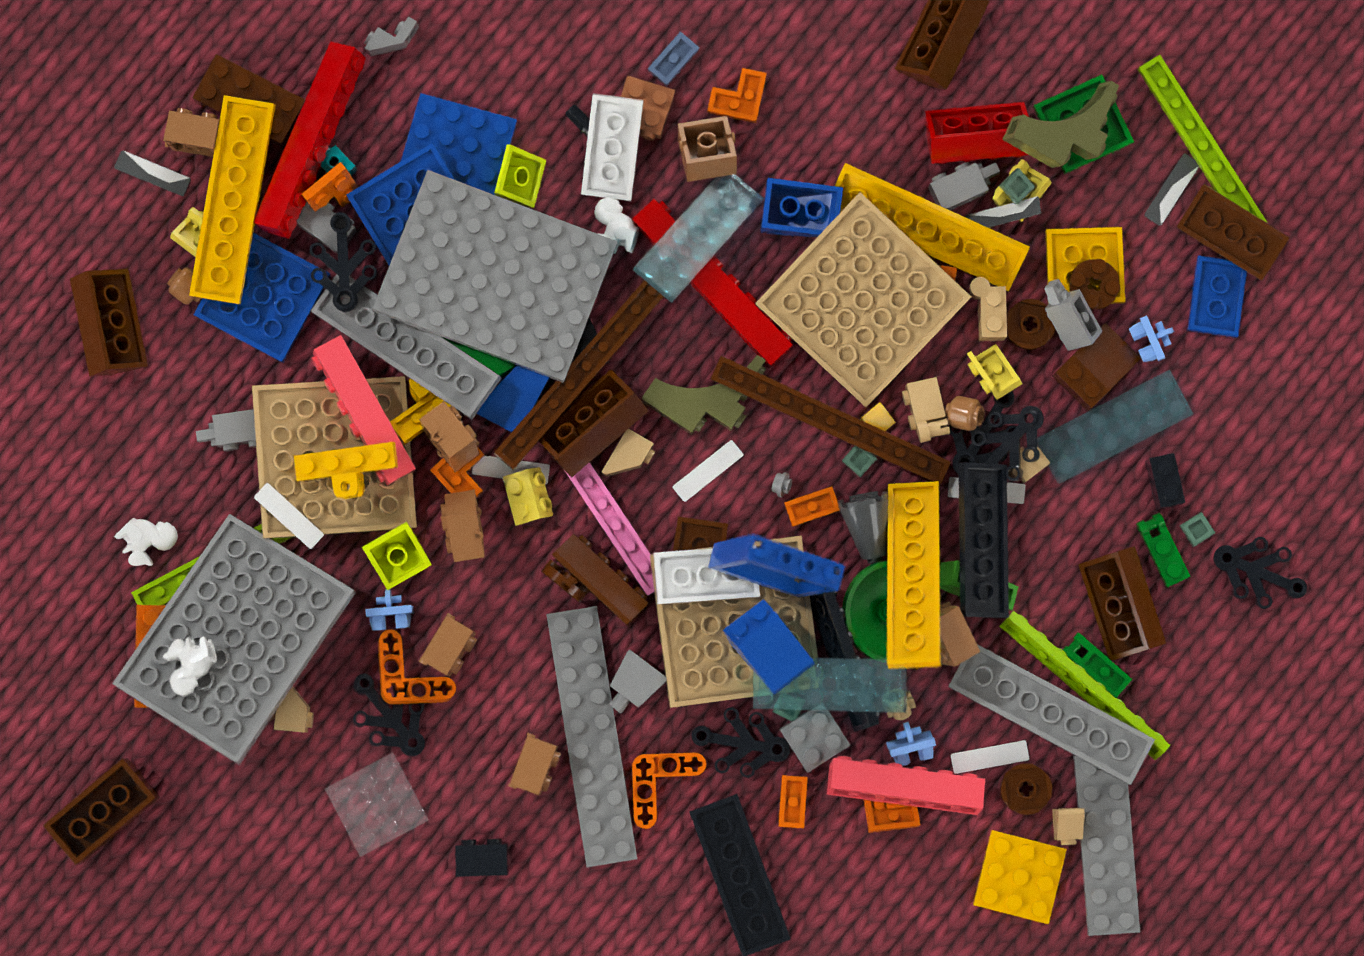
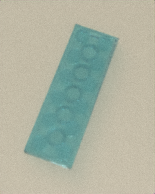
[633,174,764,303]
[1037,370,1193,484]
[753,658,906,712]

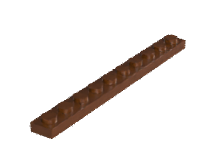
[494,264,678,470]
[710,356,951,485]

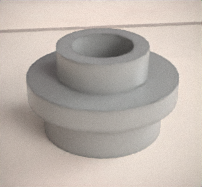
[772,472,792,497]

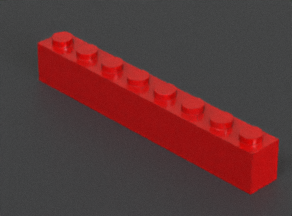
[254,41,366,239]
[632,199,793,368]

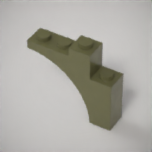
[1003,81,1119,168]
[641,355,766,435]

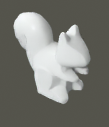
[594,197,639,254]
[114,518,178,566]
[163,636,217,696]

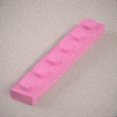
[564,462,654,596]

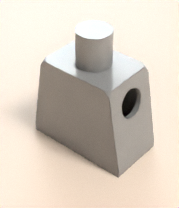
[609,649,667,713]

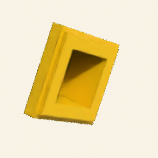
[860,402,896,431]

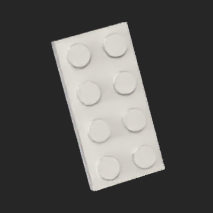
[581,93,644,201]
[653,545,760,604]

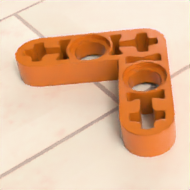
[378,629,456,704]
[632,753,706,829]

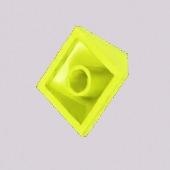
[494,144,546,208]
[362,521,432,590]

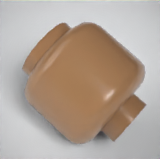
[167,267,201,305]
[945,396,985,431]

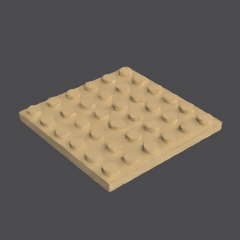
[755,192,971,407]
[252,376,417,539]
[650,536,822,708]

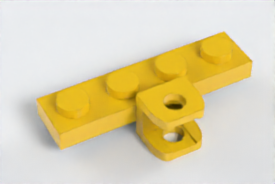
[390,379,451,445]
[294,442,398,499]

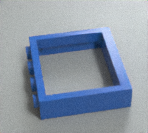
[708,534,845,598]

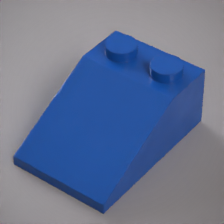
[760,178,843,237]
[723,599,815,695]

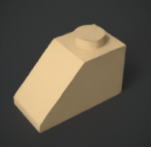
[602,429,656,477]
[274,686,314,733]
[1052,808,1084,845]

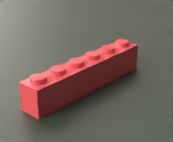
[311,335,416,486]
[827,756,985,815]

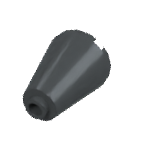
[837,491,888,563]

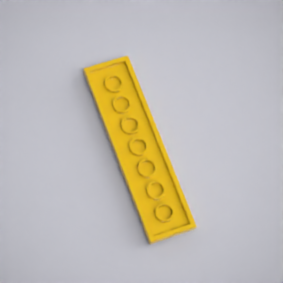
[189,95,275,305]
[835,163,1030,291]
[887,481,941,669]

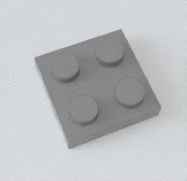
[779,702,850,773]

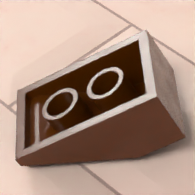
[1052,323,1141,411]

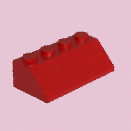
[925,102,1029,164]

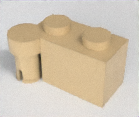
[969,277,1007,341]
[902,377,950,443]

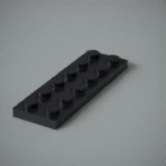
[958,462,1009,618]
[810,591,880,732]
[689,794,791,956]

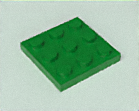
[1033,75,1134,174]

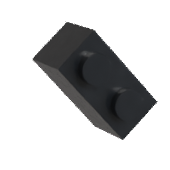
[1145,453,1186,510]
[455,839,509,877]

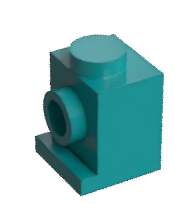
[320,145,357,176]

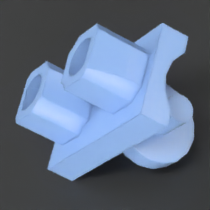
[1129,316,1174,363]
[365,589,414,631]
[886,722,936,766]

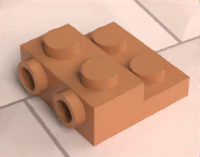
[621,76,675,141]

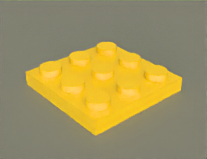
[1045,227,1125,304]
[973,830,1067,924]

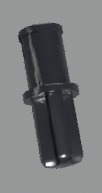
[565,104,590,138]

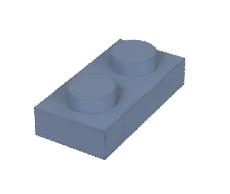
[648,31,699,87]

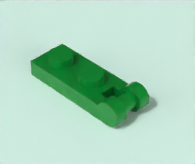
[1136,513,1191,588]
[1062,632,1133,698]

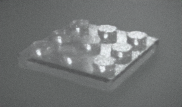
[325,752,429,857]

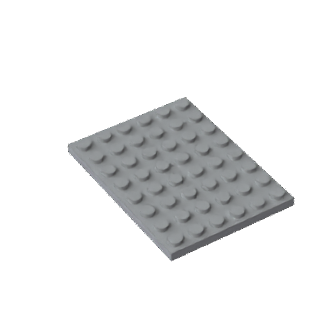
[372,170,618,383]
[112,514,356,765]

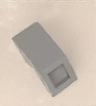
[364,16,419,56]

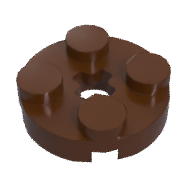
[1068,259,1120,310]
[1007,299,1055,350]
[541,559,589,602]
[1000,763,1052,815]

